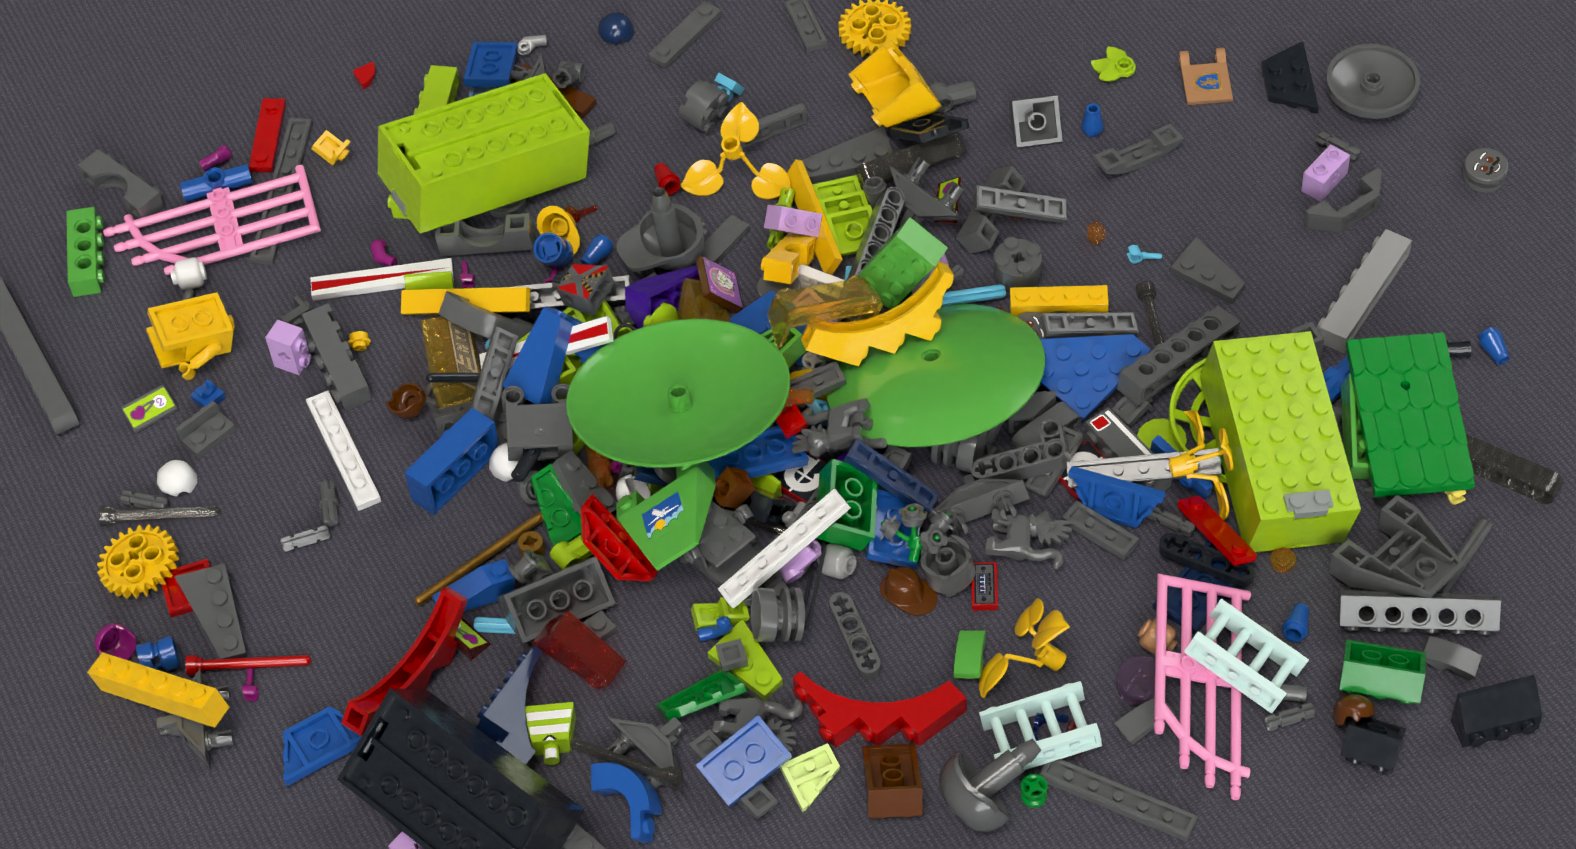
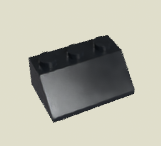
[1451,675,1542,748]

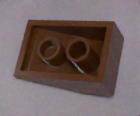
[862,744,923,819]

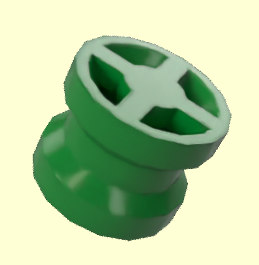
[1021,774,1048,808]

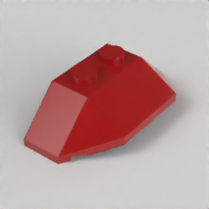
[581,493,659,582]

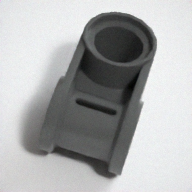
[509,549,554,584]

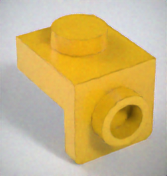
[311,130,351,166]

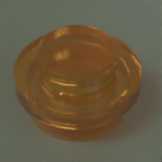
[1087,221,1105,245]
[1270,548,1296,573]

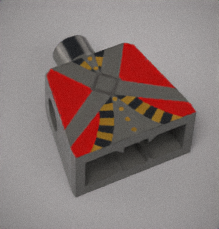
[552,264,614,316]

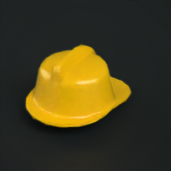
[537,206,580,257]

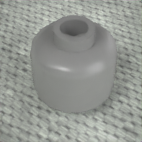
[817,543,857,579]

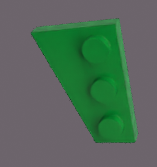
[530,464,581,548]
[656,669,747,721]

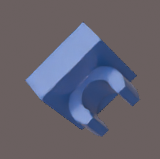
[190,379,226,408]

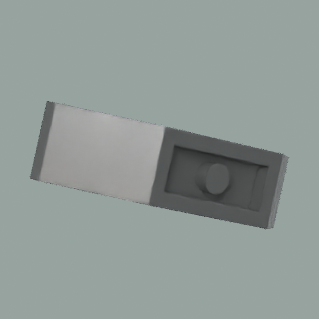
[1304,168,1382,233]

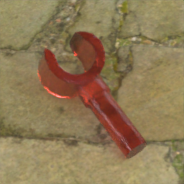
[564,205,597,223]

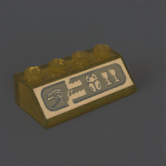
[420,316,481,408]

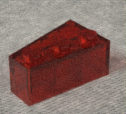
[532,611,627,689]

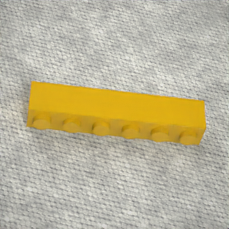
[87,652,229,728]

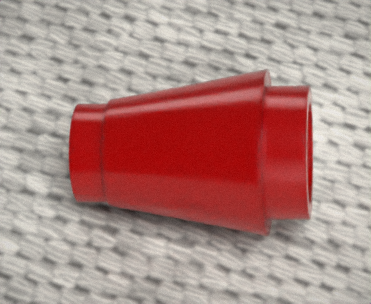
[654,163,680,195]

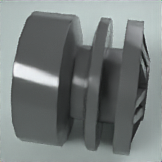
[931,430,988,473]
[751,588,806,642]

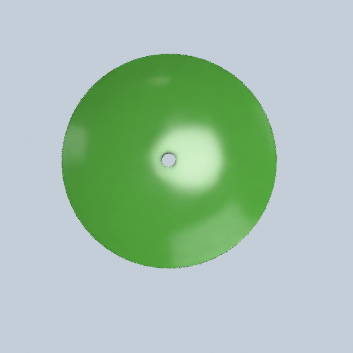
[826,304,1045,447]
[566,319,790,467]

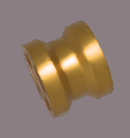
[518,531,545,558]

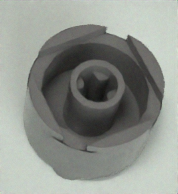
[679,79,729,134]
[994,237,1042,293]
[920,535,976,597]

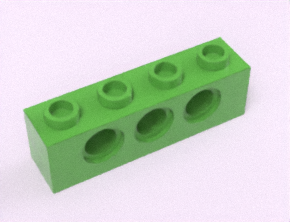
[67,207,105,297]

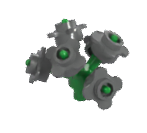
[879,504,955,562]

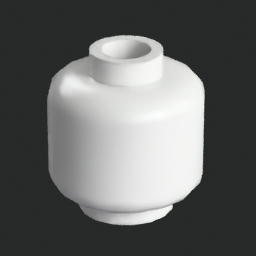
[170,257,207,291]

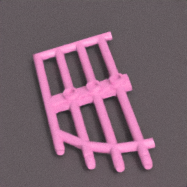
[103,165,321,275]
[1154,573,1251,800]

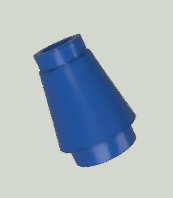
[1081,103,1104,137]
[580,234,613,265]
[1478,327,1510,365]
[1282,603,1309,642]

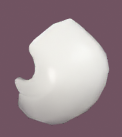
[489,443,519,482]
[157,460,197,497]
[616,474,651,501]

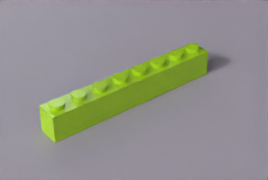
[388,65,460,219]

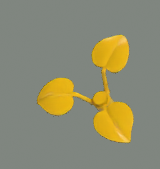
[681,102,791,200]
[1168,410,1233,520]
[979,598,1070,699]

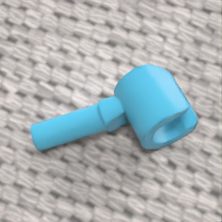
[1127,245,1162,264]

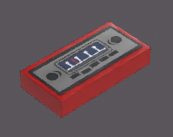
[972,562,998,611]

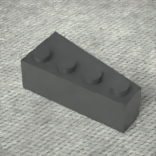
[302,303,372,411]

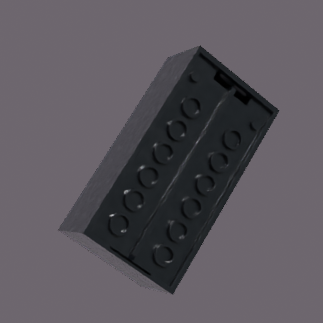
[337,688,584,849]

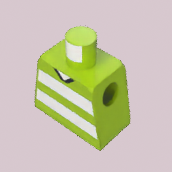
[525,702,576,765]

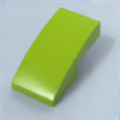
[691,597,750,631]

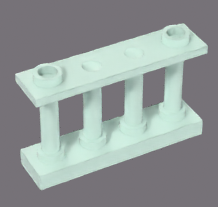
[1184,599,1309,713]
[979,681,1102,770]

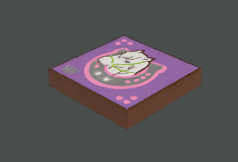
[696,256,743,313]

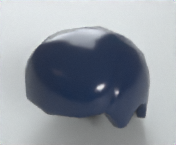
[598,12,634,45]

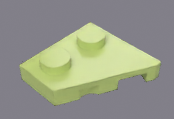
[780,743,840,812]

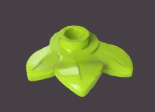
[1091,46,1136,82]

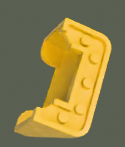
[849,39,942,128]

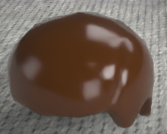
[386,383,426,419]
[1334,694,1375,725]

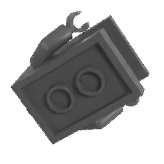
[679,500,759,587]

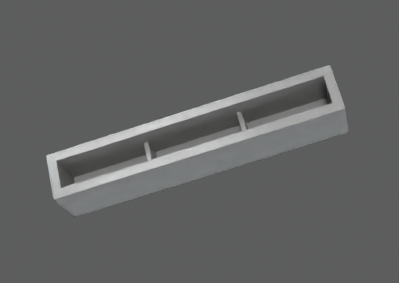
[1317,229,1412,354]

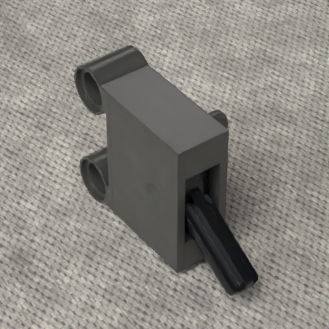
[502,384,573,482]

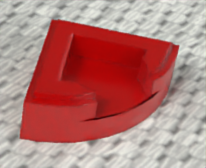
[353,61,376,90]

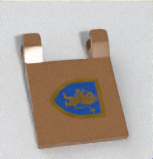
[1178,48,1233,105]

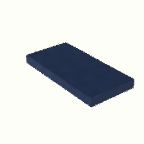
[1153,540,1255,635]

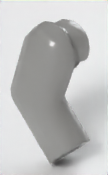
[517,35,547,55]
[782,501,806,528]

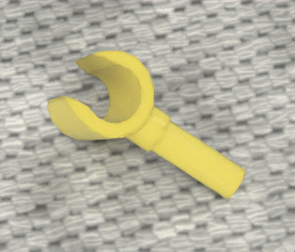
[1444,490,1466,505]

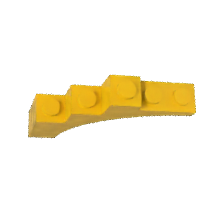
[801,262,954,367]

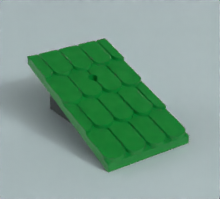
[1345,332,1475,497]

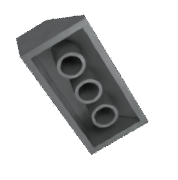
[497,556,616,643]

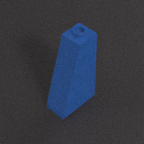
[502,308,573,404]

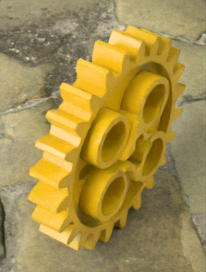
[838,0,911,57]
[97,524,179,599]

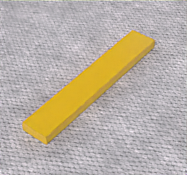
[787,159,843,275]
[401,287,530,315]

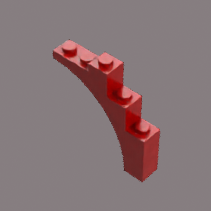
[341,587,468,736]
[792,671,967,748]

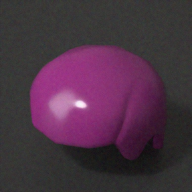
[94,623,136,660]

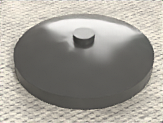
[1326,44,1420,119]

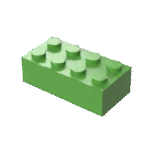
[854,217,948,310]

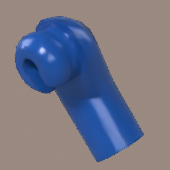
[697,616,732,642]

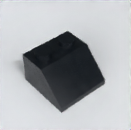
[1340,717,1406,772]

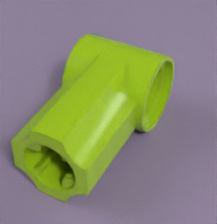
[550,535,593,569]

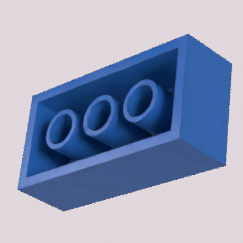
[404,407,499,515]

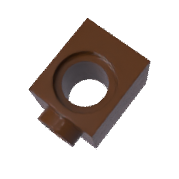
[713,466,756,509]

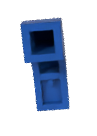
[591,763,662,843]

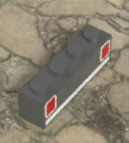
[1084,408,1172,491]

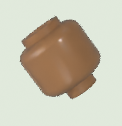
[1137,618,1177,656]

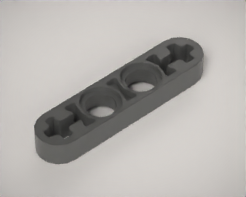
[829,592,881,680]

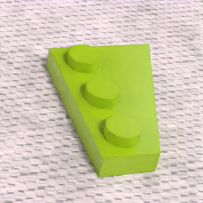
[707,619,783,701]

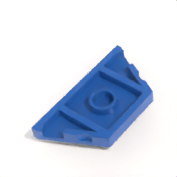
[729,290,812,366]
[1068,466,1166,528]
[283,706,362,786]

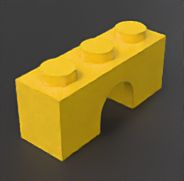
[761,233,815,284]

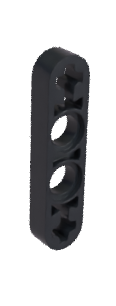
[1159,533,1254,587]

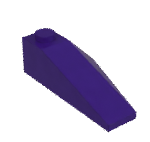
[625,265,703,329]

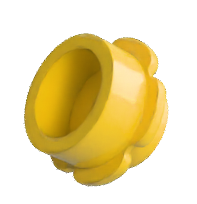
[347,331,371,351]

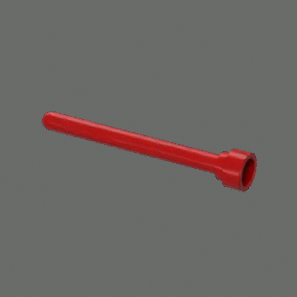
[185,655,311,676]

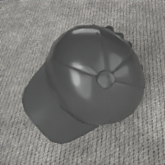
[617,187,707,272]
[938,739,1041,832]

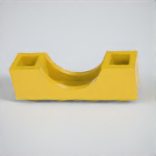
[1010,285,1108,316]

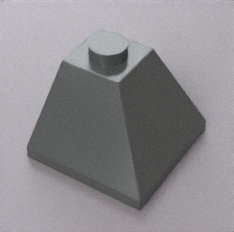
[1009,95,1063,147]

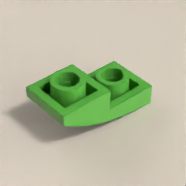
[954,631,986,679]

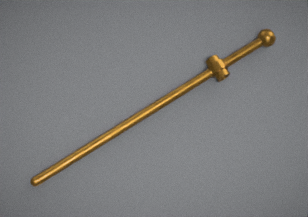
[414,460,614,606]

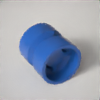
[533,233,573,267]
[136,635,181,671]

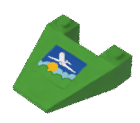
[616,461,716,571]

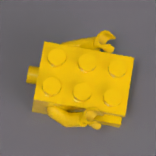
[146,292,235,380]

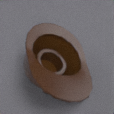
[880,567,937,616]

